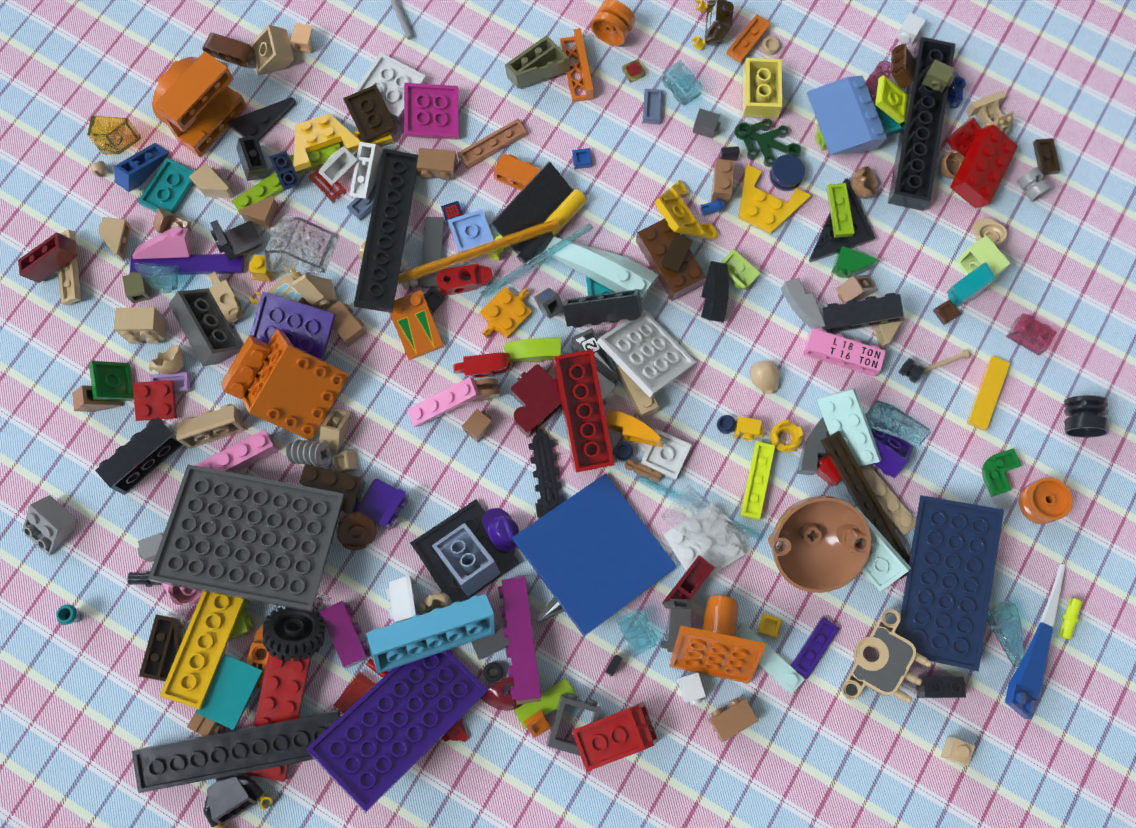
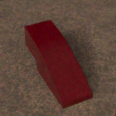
[661,555,715,605]

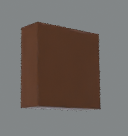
[933,299,960,325]

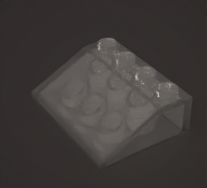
[264,215,339,273]

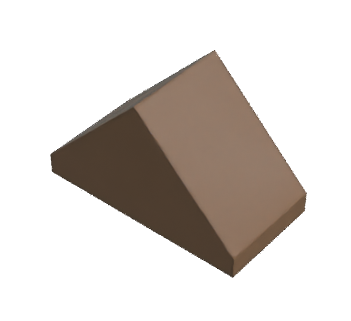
[239,195,279,229]

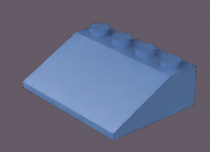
[807,75,887,156]

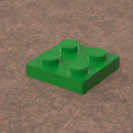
[89,361,134,401]

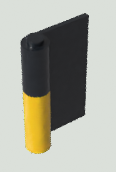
[490,161,587,264]

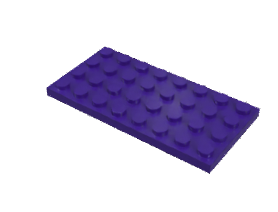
[306,650,488,813]

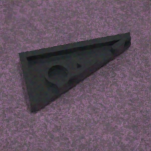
[227,97,296,141]

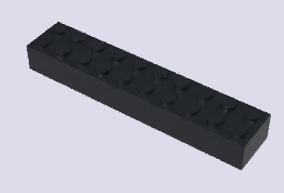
[888,37,956,211]

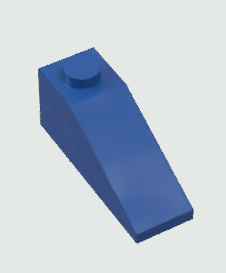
[114,143,169,192]

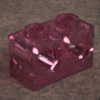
[1006,313,1057,356]

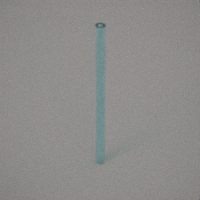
[480,222,593,298]
[637,474,764,541]

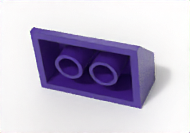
[865,414,914,478]

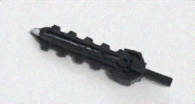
[528,429,567,519]

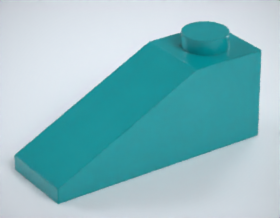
[947,262,996,307]

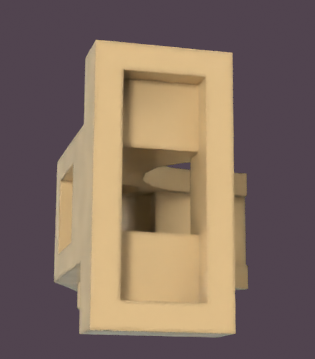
[966,91,1014,134]

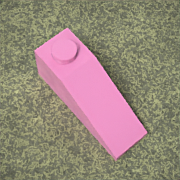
[132,227,193,259]

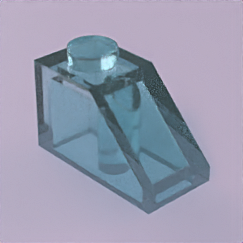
[134,262,179,293]

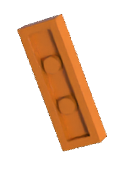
[726,14,771,64]

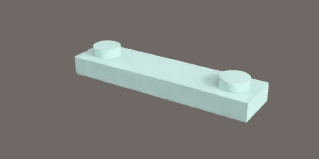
[735,623,805,695]

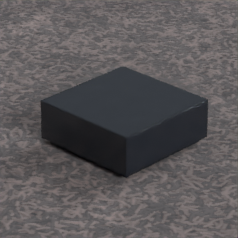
[719,146,740,161]
[424,287,446,313]
[605,655,623,677]

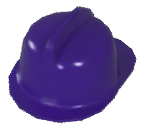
[482,508,519,552]

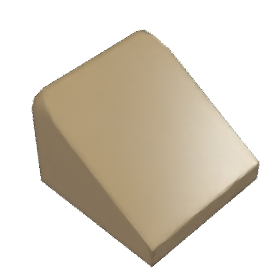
[332,450,358,473]

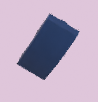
[269,151,301,191]

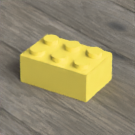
[743,58,782,118]

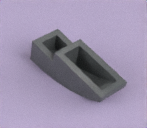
[797,417,827,475]

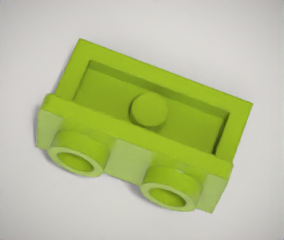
[721,249,761,290]

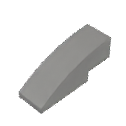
[781,278,825,329]

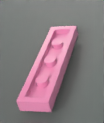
[407,377,480,427]

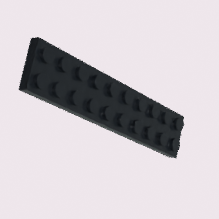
[354,149,418,313]
[131,710,341,793]

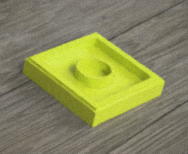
[875,75,907,124]

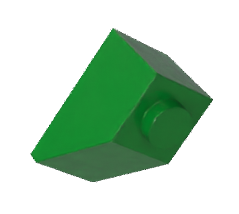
[831,246,877,279]

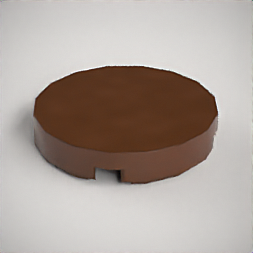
[336,512,377,550]

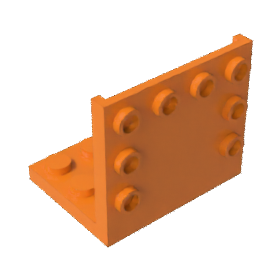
[242,329,350,441]

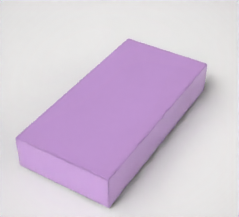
[150,372,190,393]

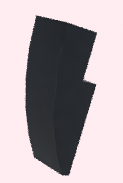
[701,261,729,323]

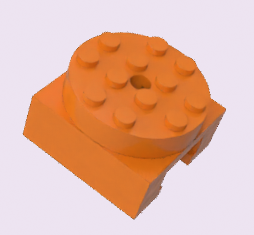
[152,51,247,157]

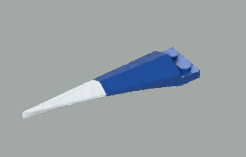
[1005,564,1066,720]

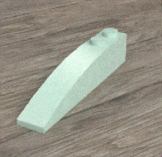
[545,237,659,303]

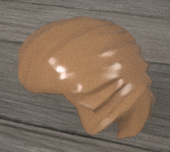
[851,166,878,199]

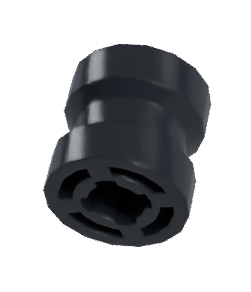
[898,357,925,383]

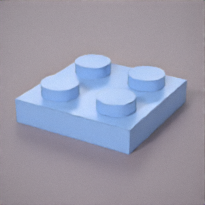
[448,209,493,253]

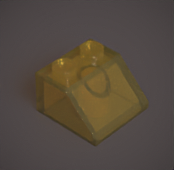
[87,115,141,155]

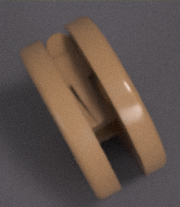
[469,378,500,402]

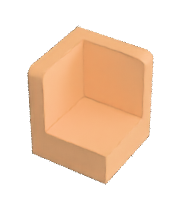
[290,23,313,54]

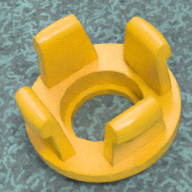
[770,419,804,453]

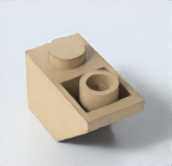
[189,163,234,198]

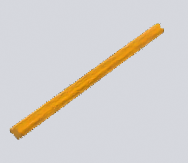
[397,218,561,286]

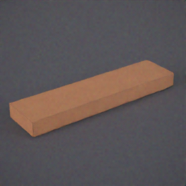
[458,118,528,170]

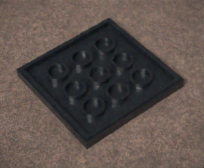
[410,499,520,603]

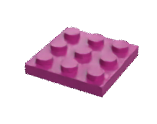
[404,83,459,139]

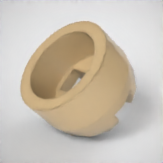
[90,161,107,177]

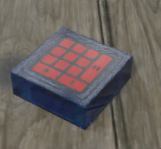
[441,201,463,224]

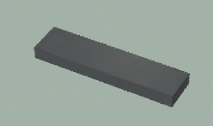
[421,217,445,288]

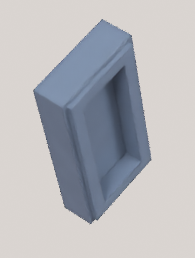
[642,89,662,124]

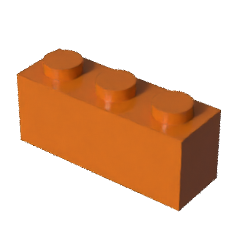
[493,153,541,191]
[221,335,270,399]

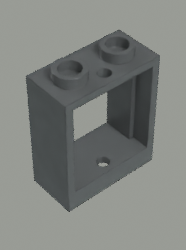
[546,693,601,756]

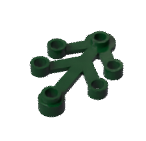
[734,118,801,167]

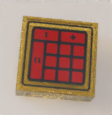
[622,59,646,83]

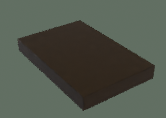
[343,85,398,143]

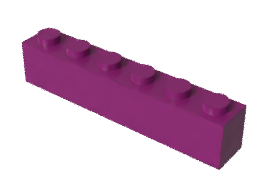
[498,576,542,705]

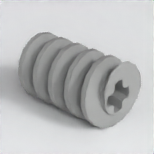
[286,439,330,466]

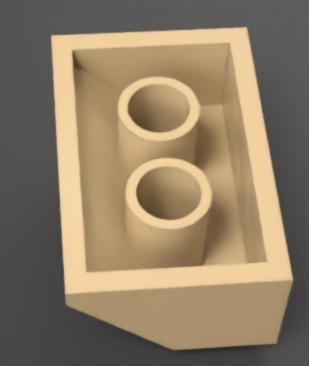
[176,404,245,449]

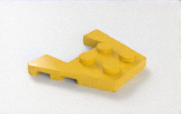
[293,113,361,172]
[738,164,810,234]
[654,180,719,240]

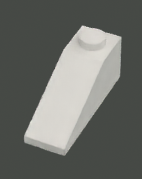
[349,142,384,199]

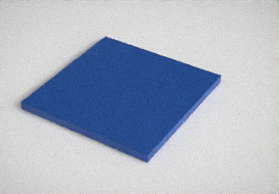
[512,473,677,637]

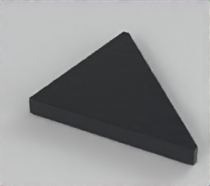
[809,178,875,263]

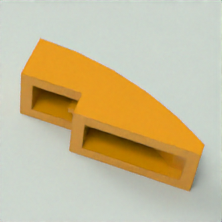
[606,409,663,448]

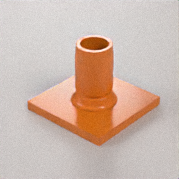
[669,595,765,684]

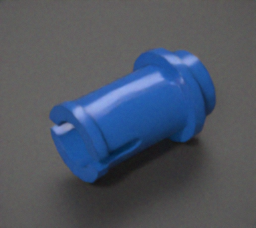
[700,198,725,216]

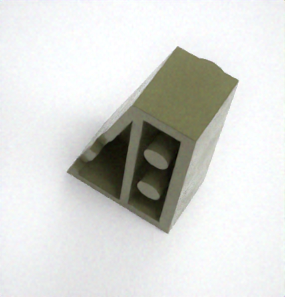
[505,35,570,89]

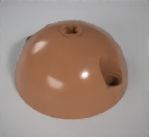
[768,496,871,593]

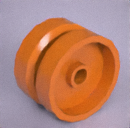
[590,0,636,46]
[1019,477,1073,525]

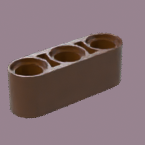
[202,32,255,67]
[891,44,914,88]

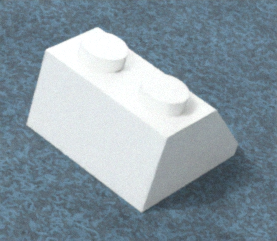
[386,576,419,622]

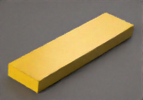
[966,356,1010,431]

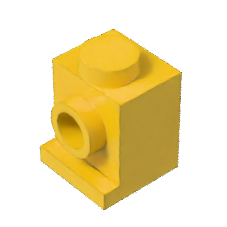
[249,255,274,282]
[733,416,764,441]

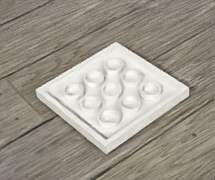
[597,309,696,397]

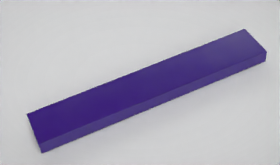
[130,254,244,276]

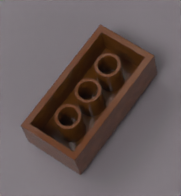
[636,218,706,301]

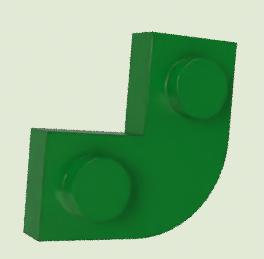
[982,448,1021,497]

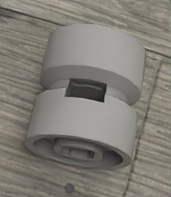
[1017,167,1053,202]

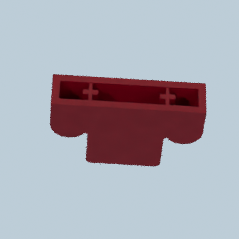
[511,364,562,438]

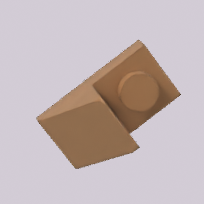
[153,207,191,233]

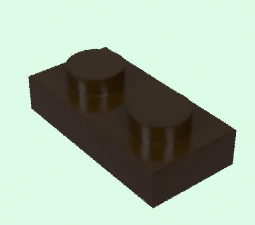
[1033,138,1060,175]

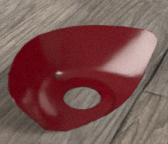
[481,677,523,711]

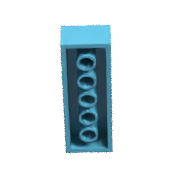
[366,594,495,674]

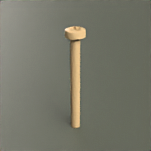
[923,349,970,373]

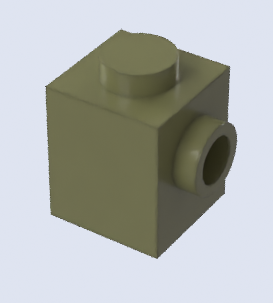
[922,60,955,92]
[122,272,152,303]

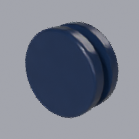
[769,155,805,191]

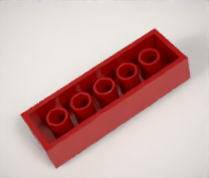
[553,349,615,473]

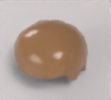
[939,151,964,179]

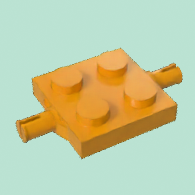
[479,287,532,339]

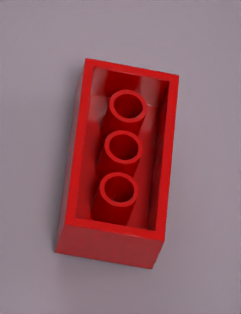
[950,124,1018,208]

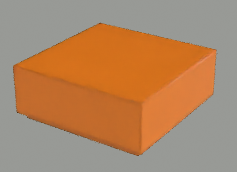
[523,710,551,738]

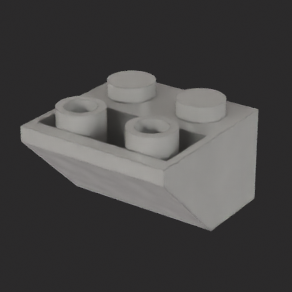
[22,495,77,556]

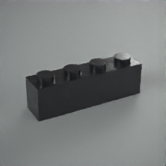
[562,289,643,328]
[823,293,905,333]

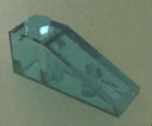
[866,400,931,445]
[987,600,1024,667]

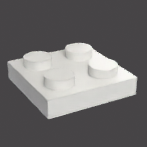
[641,429,691,480]

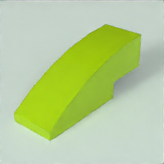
[504,338,561,363]

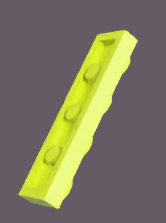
[740,441,775,521]

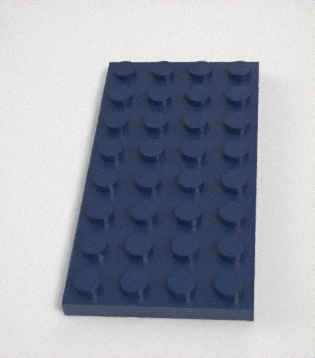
[897,495,1004,672]

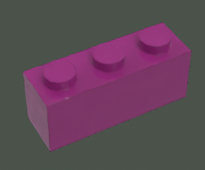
[320,601,370,668]

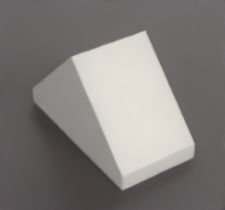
[318,146,358,185]

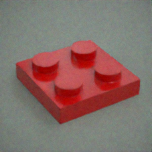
[133,380,177,421]

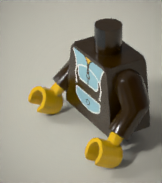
[692,0,734,50]

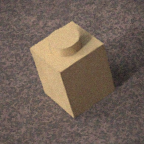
[941,737,975,766]

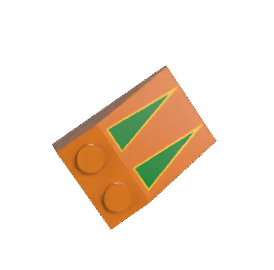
[389,290,444,360]

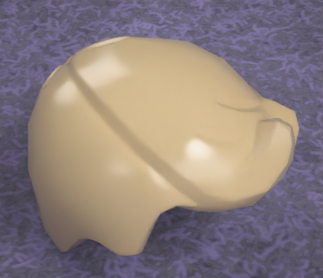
[149,345,184,374]
[750,361,780,394]

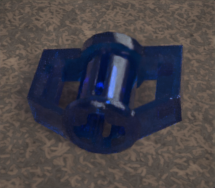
[947,72,966,109]

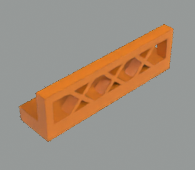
[560,28,594,103]

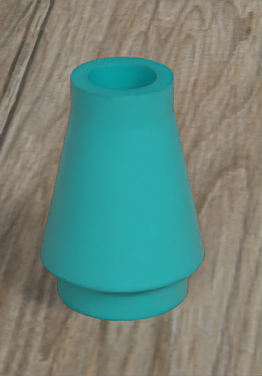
[56,604,82,625]

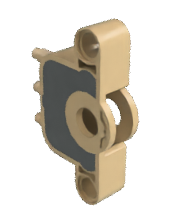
[842,609,932,703]

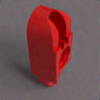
[436,264,493,295]
[453,353,511,378]

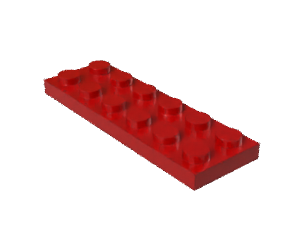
[244,651,312,782]

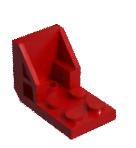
[572,702,658,772]

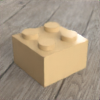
[114,307,167,344]

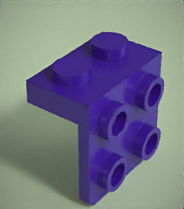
[356,479,409,530]

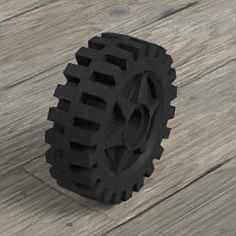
[263,606,325,662]

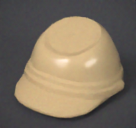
[972,218,1007,247]

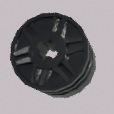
[1064,395,1109,438]

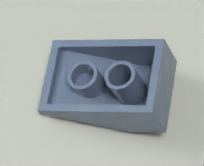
[432,523,501,597]

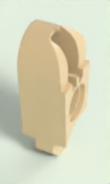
[208,272,244,324]

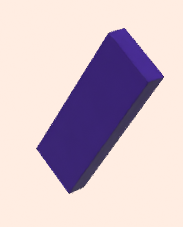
[790,617,840,679]

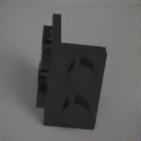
[210,220,263,261]

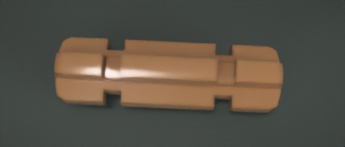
[625,459,662,482]

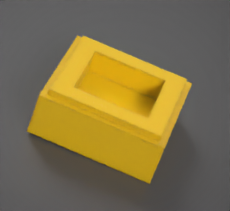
[757,613,782,639]

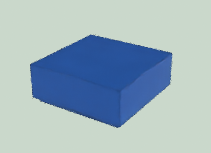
[572,148,592,169]

